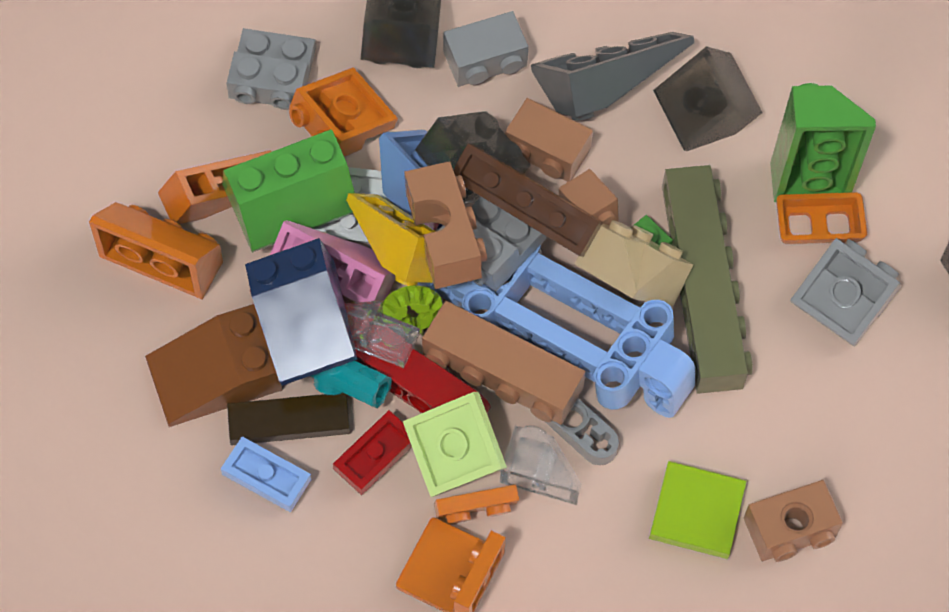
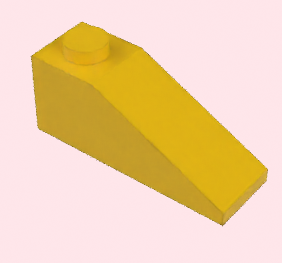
[346,193,436,286]

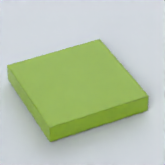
[649,461,746,559]

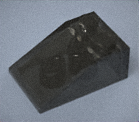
[361,0,441,68]

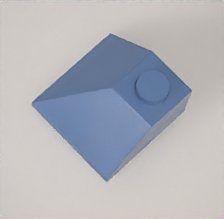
[379,130,466,216]

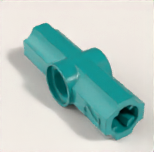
[310,361,392,409]

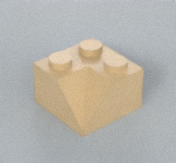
[575,220,693,306]

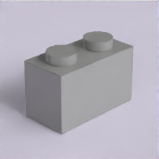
[443,11,528,87]

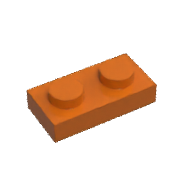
[434,484,519,524]

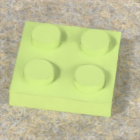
[403,392,507,497]

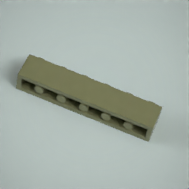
[662,165,752,394]

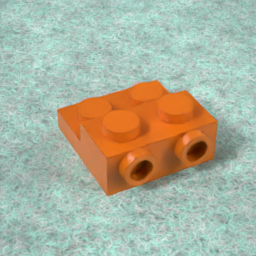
[289,67,398,157]

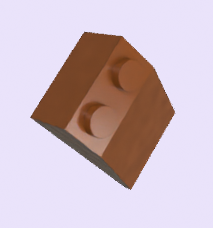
[145,304,282,427]

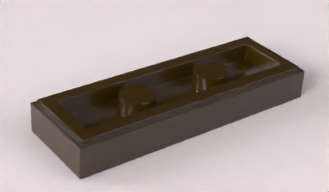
[227,393,350,445]

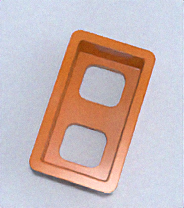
[776,192,867,244]

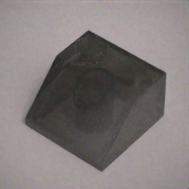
[653,46,763,151]

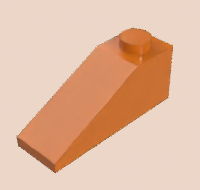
[158,150,271,224]

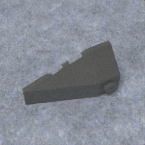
[531,32,694,120]

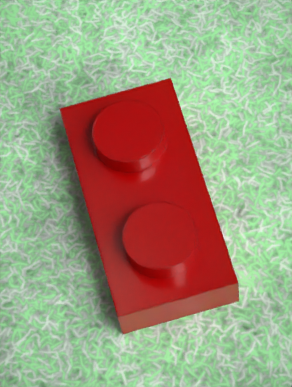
[333,410,412,496]

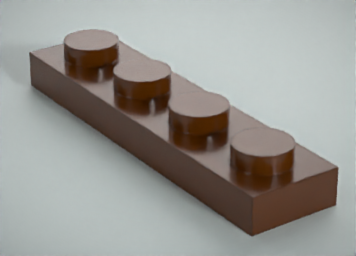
[453,143,603,257]

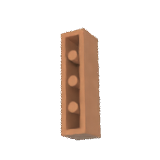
[422,300,586,425]

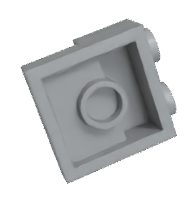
[226,28,316,110]
[438,197,546,292]
[790,238,901,347]

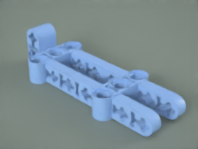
[418,224,695,418]

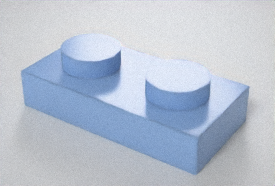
[221,437,312,513]

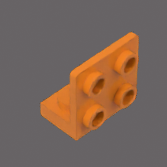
[396,517,506,612]

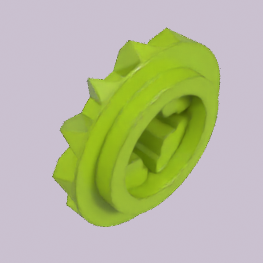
[381,285,443,338]

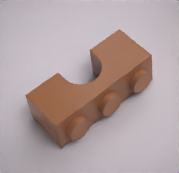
[404,161,487,289]

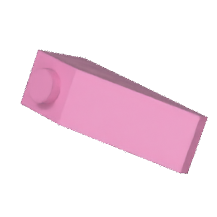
[270,220,395,310]

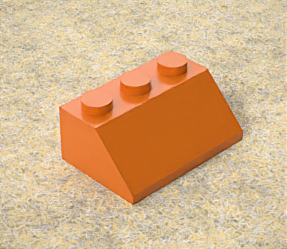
[89,202,223,300]

